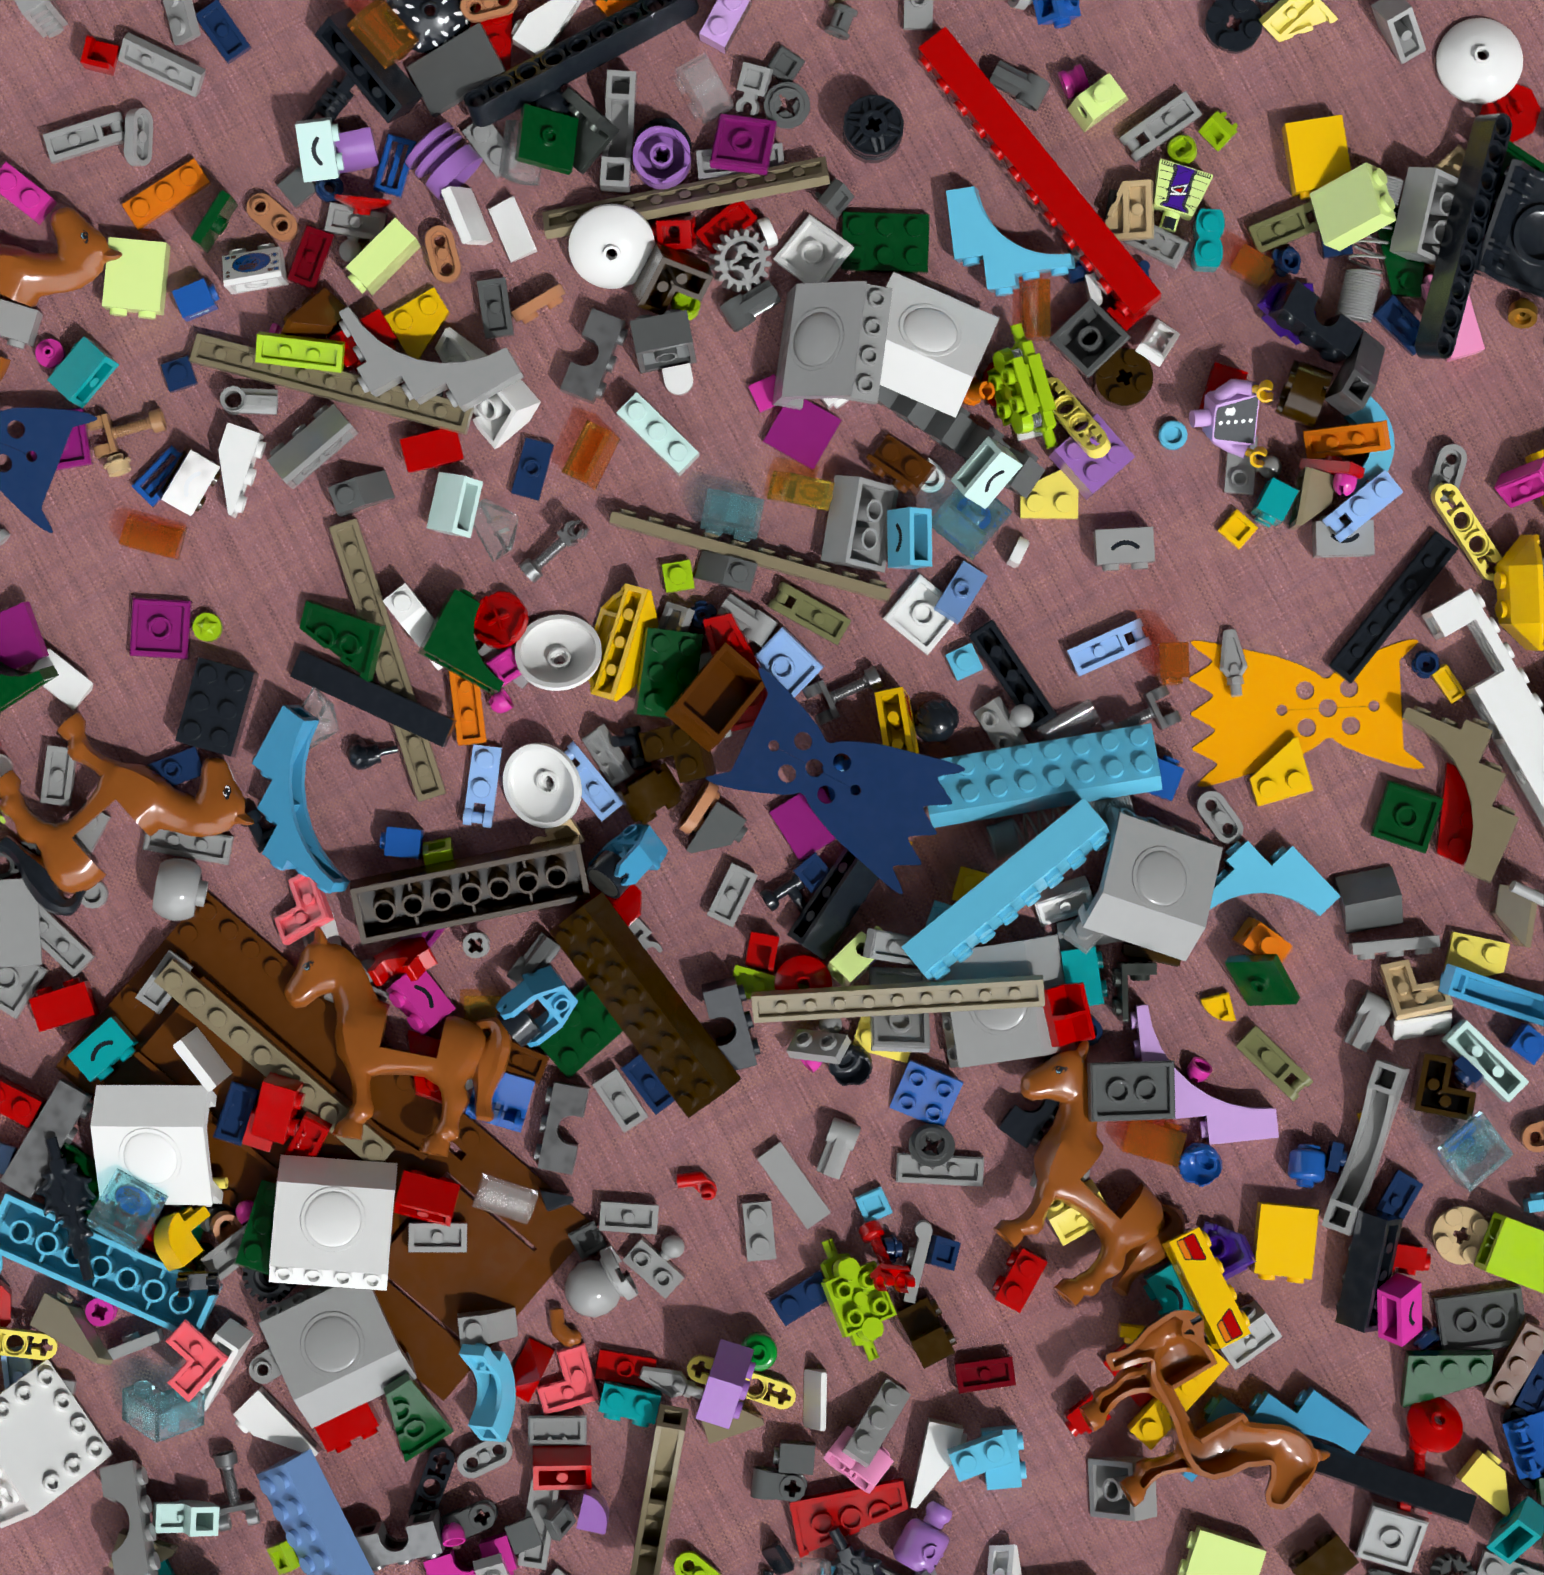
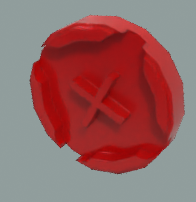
[474,591,528,649]

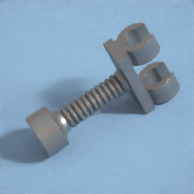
[519,520,589,583]
[802,666,884,726]
[1101,684,1182,731]
[213,1450,260,1532]

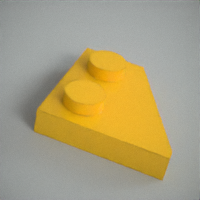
[385,287,450,360]
[1248,737,1313,807]

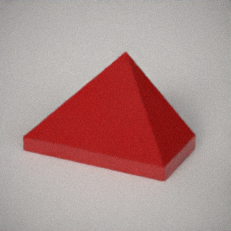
[513,1337,555,1402]

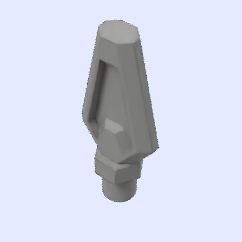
[1219,629,1248,697]
[639,1366,705,1400]

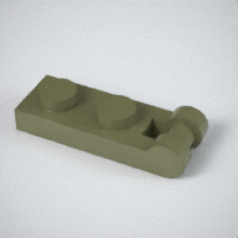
[1247,201,1319,255]
[767,581,851,646]
[1235,1025,1314,1102]

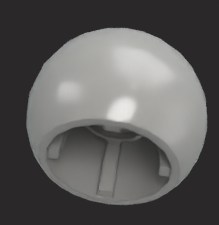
[152,858,208,921]

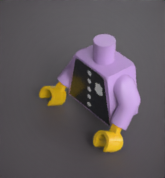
[1189,379,1274,468]

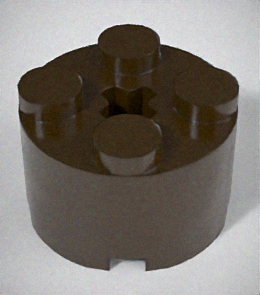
[1093,348,1153,410]
[1275,360,1333,427]
[616,762,683,825]

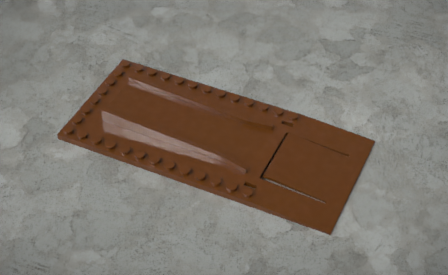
[55,891,590,1401]

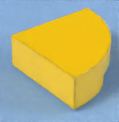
[1200,992,1236,1021]

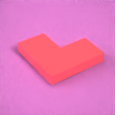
[274,874,334,945]
[165,1319,229,1402]
[537,1342,601,1415]

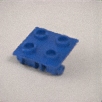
[889,1060,964,1127]
[465,1072,536,1133]
[1502,1411,1544,1480]

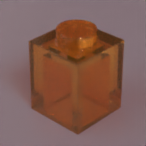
[1227,243,1275,289]

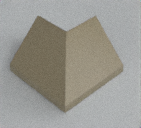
[1289,467,1334,530]
[1490,884,1539,948]

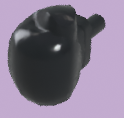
[347,738,398,770]

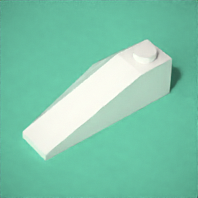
[435,327,541,449]

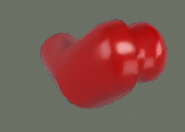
[676,1171,717,1200]

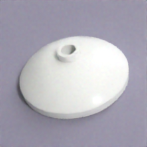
[1436,18,1523,104]
[568,204,655,289]
[515,614,602,691]
[503,743,582,828]

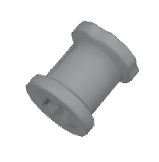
[463,932,490,958]

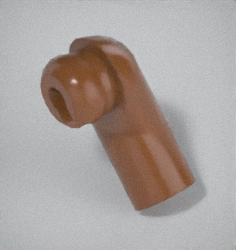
[549,1308,582,1347]

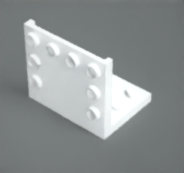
[0,1360,113,1528]

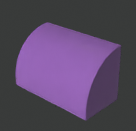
[335,127,380,174]
[576,1487,609,1535]

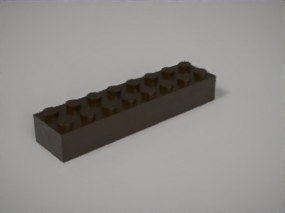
[350,835,591,944]
[550,892,742,1118]

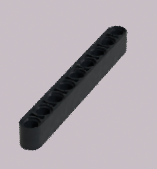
[464,0,699,127]
[1415,113,1512,359]

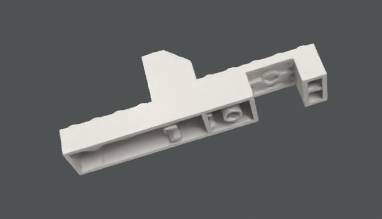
[1421,589,1544,827]

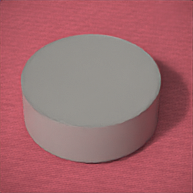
[81,881,109,908]

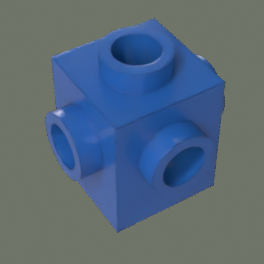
[1033,0,1081,29]

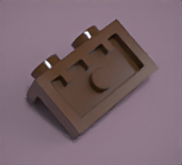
[866,434,936,496]

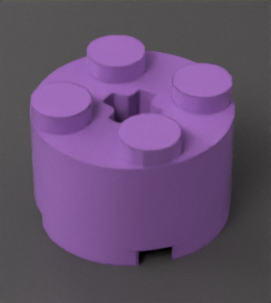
[632,126,691,189]

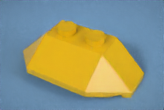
[1494,534,1544,651]
[588,583,659,702]

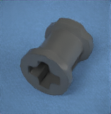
[824,3,858,40]

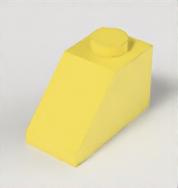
[1456,1449,1510,1517]

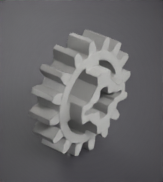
[709,229,772,292]

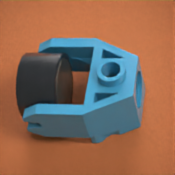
[586,824,668,899]
[496,966,578,1048]

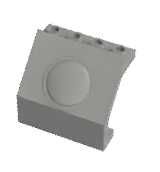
[772,281,893,410]
[1078,806,1223,961]
[940,935,1075,1068]
[259,1285,417,1428]

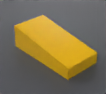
[1431,664,1466,704]

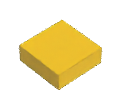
[1217,509,1258,550]

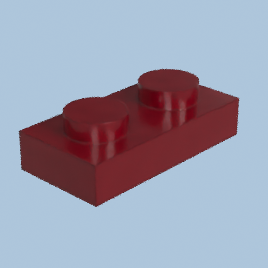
[287,225,335,291]
[954,1355,1016,1393]

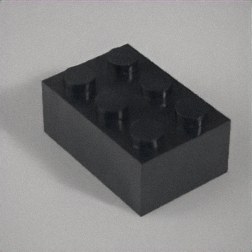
[175,657,259,758]

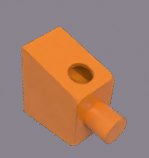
[1231,917,1293,964]

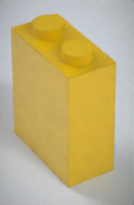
[1282,115,1351,200]
[1251,1201,1319,1284]

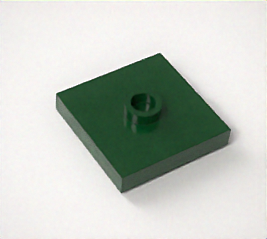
[515,104,579,175]
[191,190,238,253]
[1369,780,1444,854]
[1225,954,1300,1006]

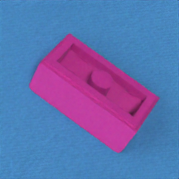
[1494,457,1544,508]

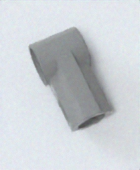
[220,386,278,415]
[717,593,778,647]
[1343,990,1392,1052]
[816,1117,861,1179]

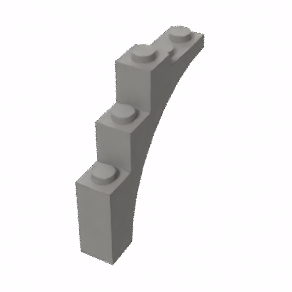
[339,306,524,412]

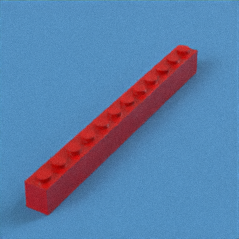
[917,26,1162,321]

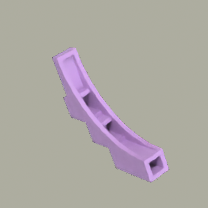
[1130,1004,1279,1145]

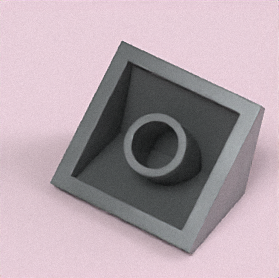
[1334,866,1403,934]

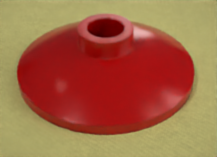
[334,194,392,215]
[774,955,832,990]
[1406,1397,1463,1453]

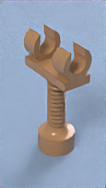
[87,408,167,459]

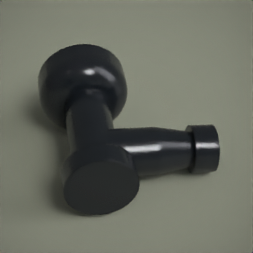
[611,726,652,770]
[241,809,276,853]
[759,873,807,913]

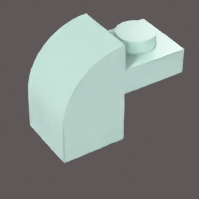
[152,1500,220,1537]

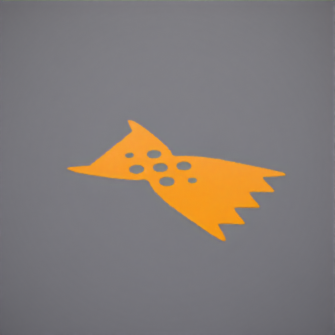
[1189,639,1424,787]

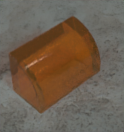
[347,0,419,69]
[1019,279,1051,341]
[562,420,620,490]
[119,513,188,561]

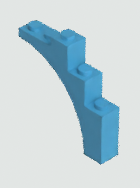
[252,705,350,894]
[1180,1386,1371,1482]

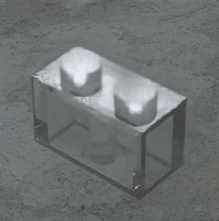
[673,52,734,125]

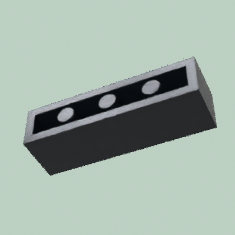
[315,7,423,123]
[787,848,879,960]
[1335,1209,1403,1333]

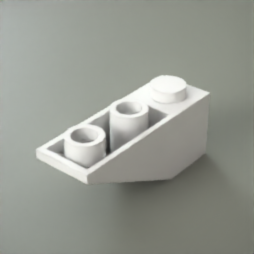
[218,422,266,518]

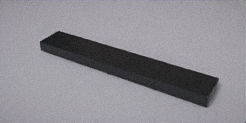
[1327,531,1459,684]
[290,650,457,747]
[1309,1439,1477,1525]

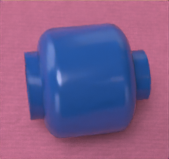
[1287,1144,1327,1188]

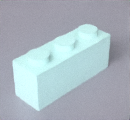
[616,392,700,477]
[1441,1019,1529,1103]

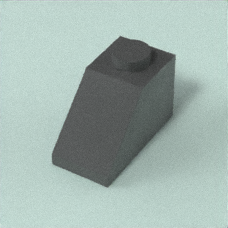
[328,470,395,517]
[695,550,758,594]
[686,802,749,854]

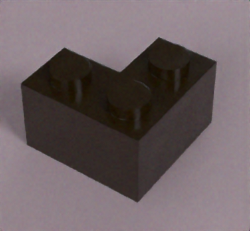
[631,243,714,315]
[639,724,716,783]
[1409,1051,1477,1121]
[896,1295,957,1369]

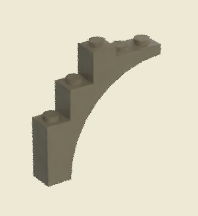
[1402,705,1519,884]
[630,1404,689,1575]

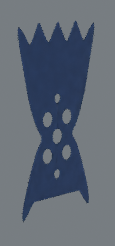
[0,408,97,533]
[706,668,965,894]

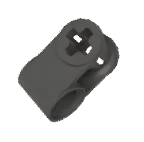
[750,1466,807,1502]
[441,1499,498,1540]

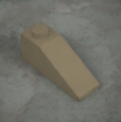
[29,1292,113,1365]

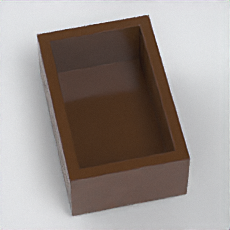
[665,642,765,752]

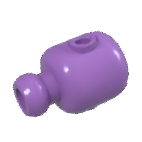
[893,1501,952,1574]

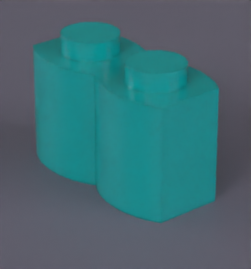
[1191,208,1225,272]

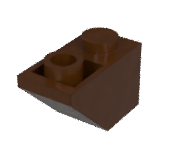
[280,288,346,339]

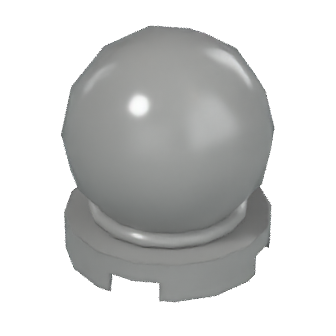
[564,1246,639,1318]

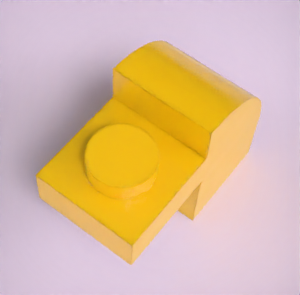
[154,1206,210,1271]

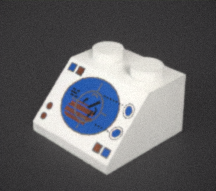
[222,243,289,294]

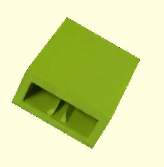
[1473,1212,1544,1293]

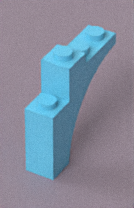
[946,186,1075,296]
[1210,840,1341,916]

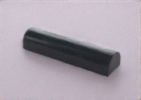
[969,619,1058,731]

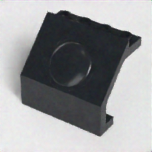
[1474,159,1544,299]

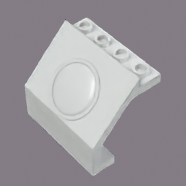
[880,272,999,418]
[90,1085,223,1207]
[269,1155,398,1291]

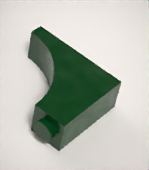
[417,588,504,695]
[0,661,59,713]

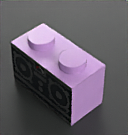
[699,0,752,54]

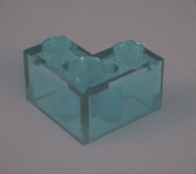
[122,1380,205,1443]

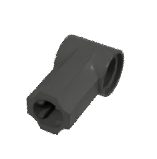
[989,60,1051,111]
[720,280,781,332]
[506,932,561,985]

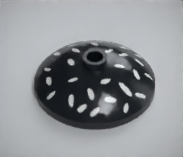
[386,0,473,54]

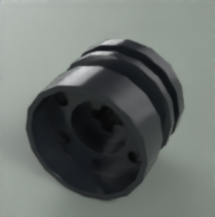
[843,95,904,164]

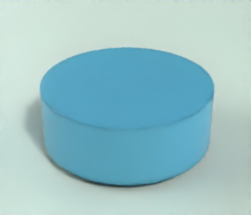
[1158,421,1188,450]

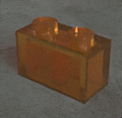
[1154,642,1190,686]
[1119,1120,1187,1168]

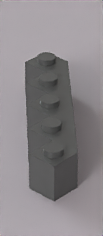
[877,385,1045,499]

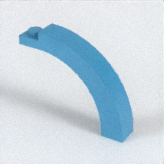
[1438,964,1544,1027]

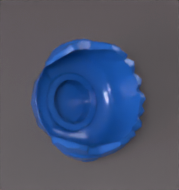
[1178,1143,1223,1187]

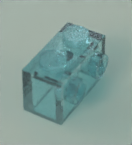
[700,488,765,542]

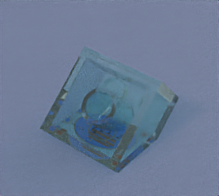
[932,488,1012,560]
[1437,1111,1514,1192]
[86,1168,169,1254]

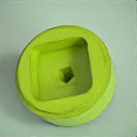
[1167,135,1197,165]
[671,293,701,320]
[193,613,223,642]

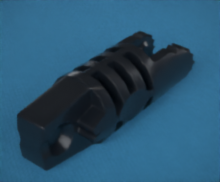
[301,74,355,123]

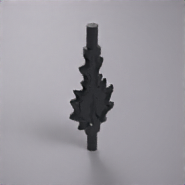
[36,1137,96,1281]
[828,1526,886,1575]

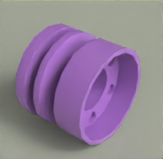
[405,122,483,200]

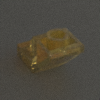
[767,471,835,511]

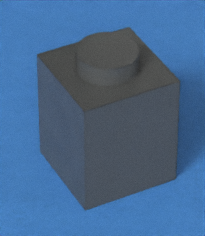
[773,1439,816,1475]

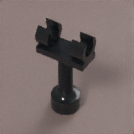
[176,1243,220,1298]

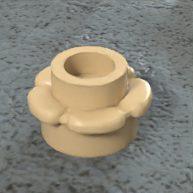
[103,453,131,477]

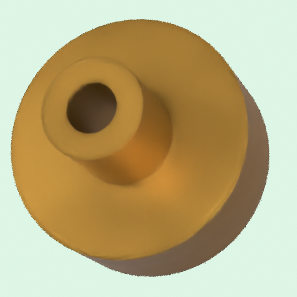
[1508,298,1538,329]

